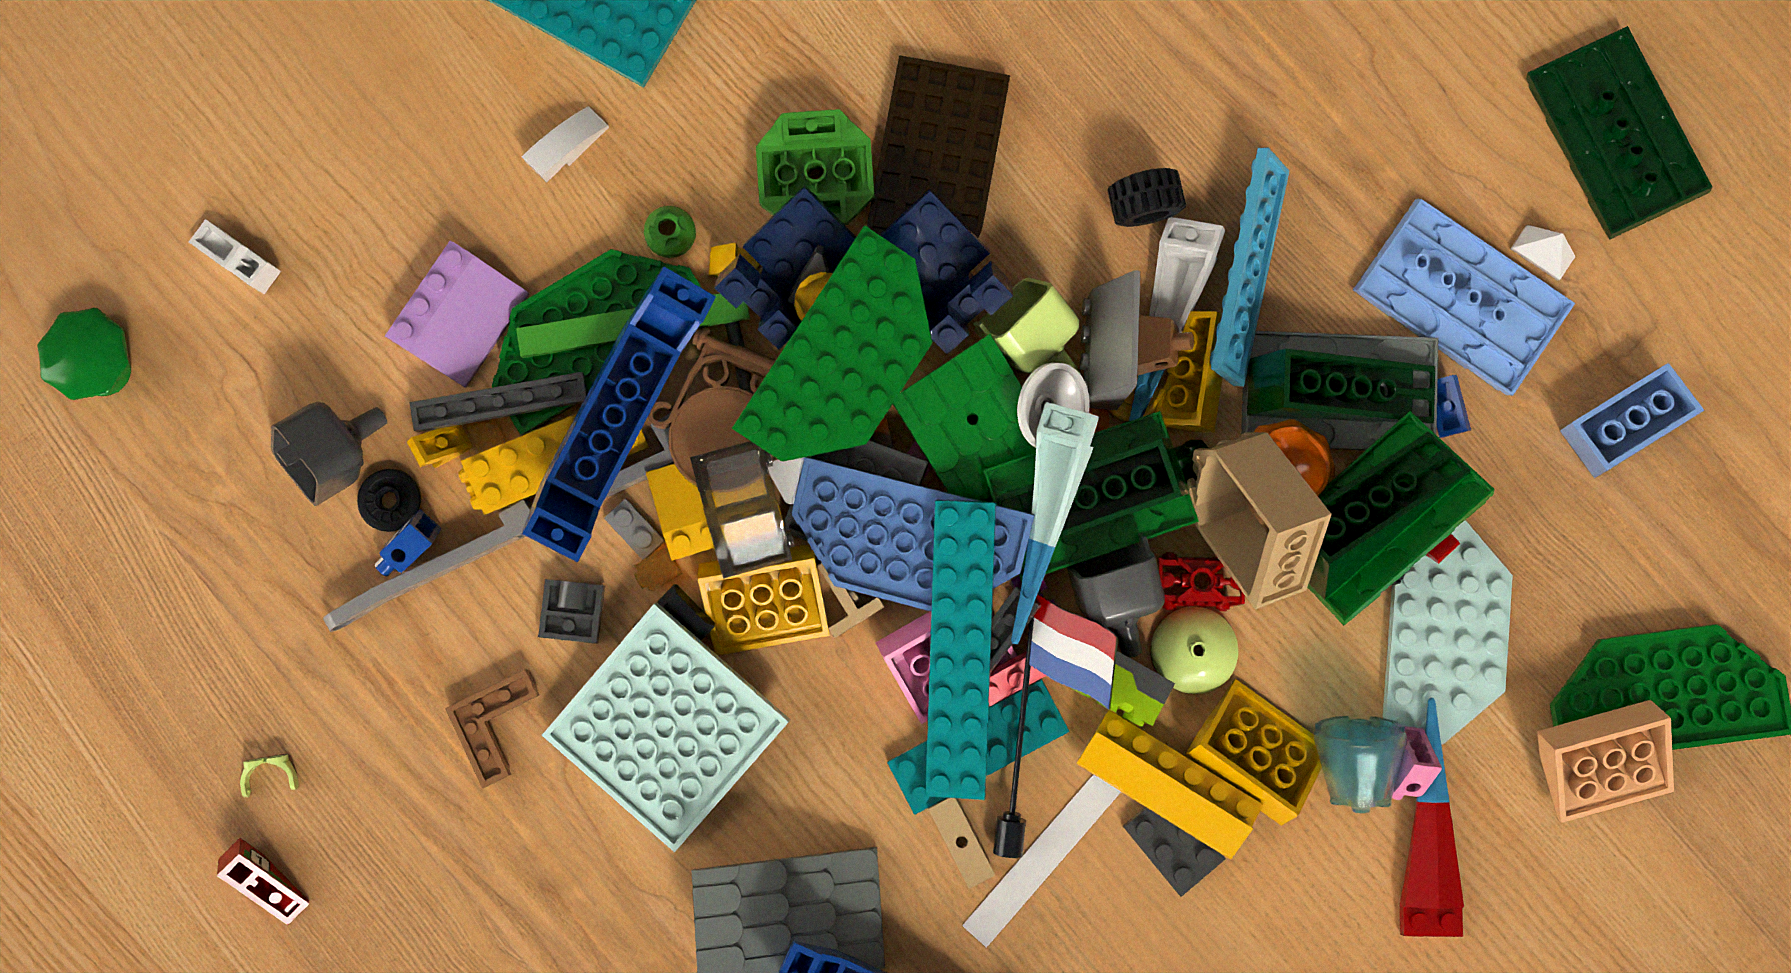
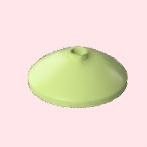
[1150,607,1238,694]

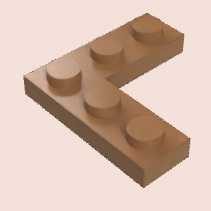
[445,669,540,788]

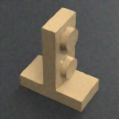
[817,563,884,638]

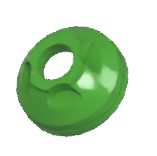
[644,206,696,258]

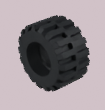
[1108,168,1186,227]

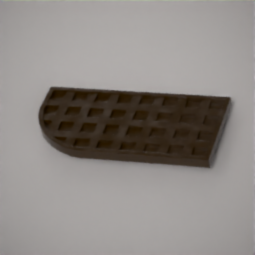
[867,55,1010,238]

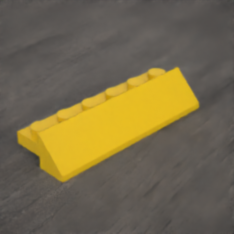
[1076,710,1263,859]

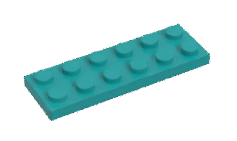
[887,679,1070,815]

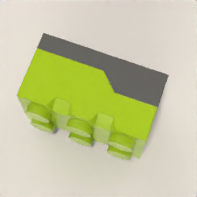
[1071,651,1175,727]

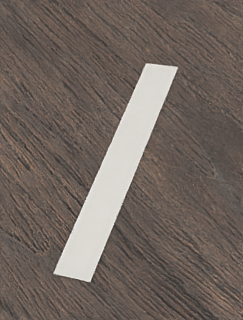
[962,774,1121,948]

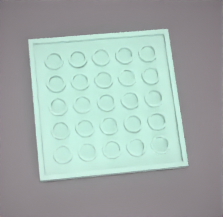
[542,602,791,852]

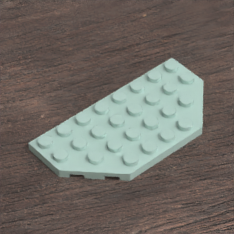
[1381,520,1513,745]

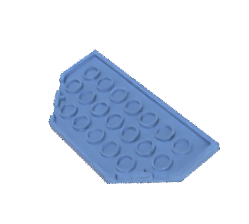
[792,457,1035,612]

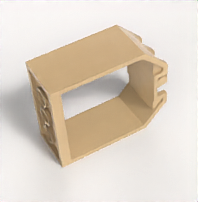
[1187,432,1332,609]

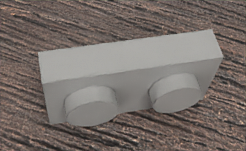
[604,499,665,561]

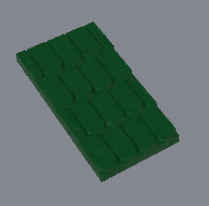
[1526,26,1712,240]

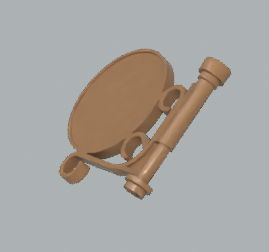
[648,328,776,493]

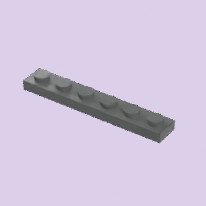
[409,372,588,432]

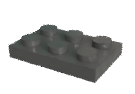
[1123,807,1226,897]

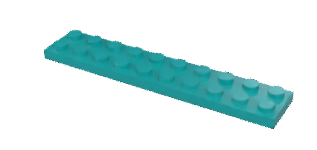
[925,499,996,800]

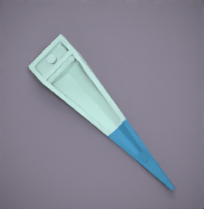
[1011,402,1099,644]

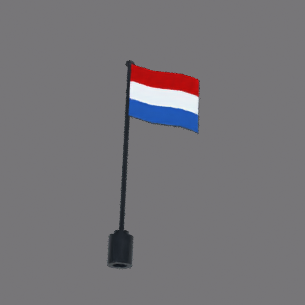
[993,589,1118,858]

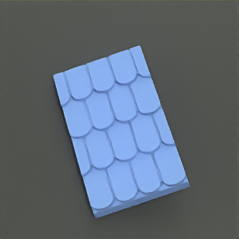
[1353,199,1575,396]

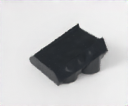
[633,584,715,641]

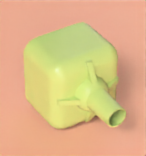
[973,278,1080,373]

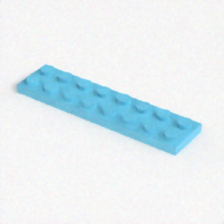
[1210,148,1290,387]

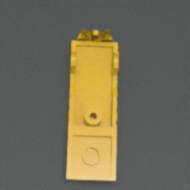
[458,414,649,515]

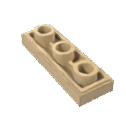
[928,798,995,889]

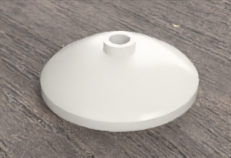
[1017,362,1090,448]

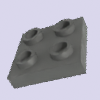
[538,579,605,644]

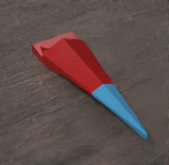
[1400,698,1464,937]

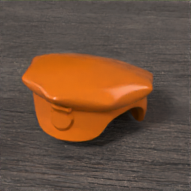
[1254,419,1335,497]

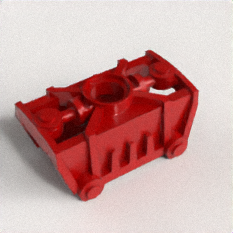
[1157,552,1245,611]

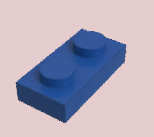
[1437,375,1471,438]

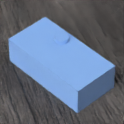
[1560,363,1704,478]

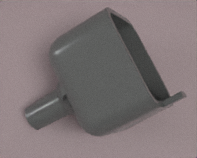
[271,402,387,506]
[1067,532,1165,658]

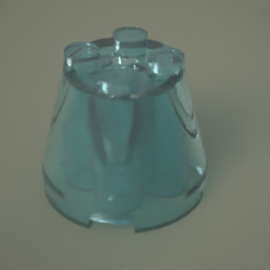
[1314,716,1407,813]

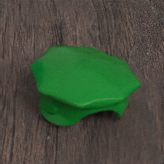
[37,307,131,400]

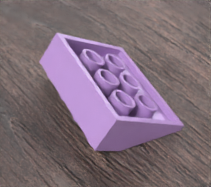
[385,240,530,388]

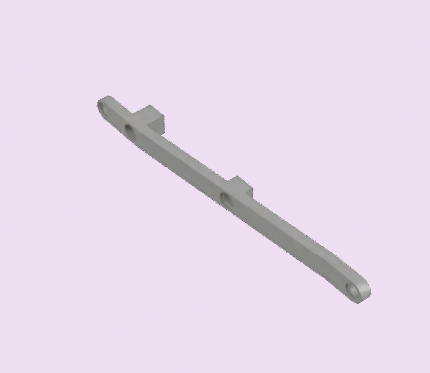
[323,413,674,632]

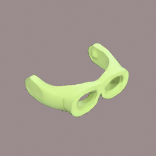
[240,754,299,798]

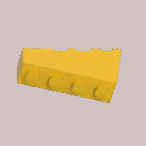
[1151,311,1222,433]

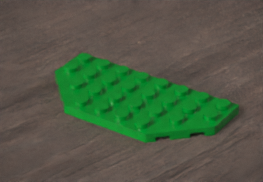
[732,225,932,462]
[492,249,704,436]
[1550,625,1791,750]

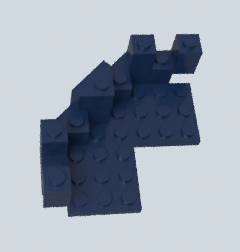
[714,185,1014,354]

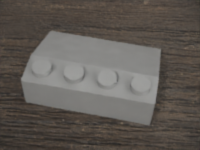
[1080,270,1140,411]

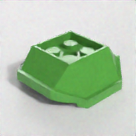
[756,109,875,225]

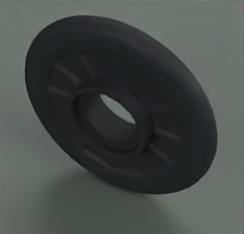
[357,469,421,532]

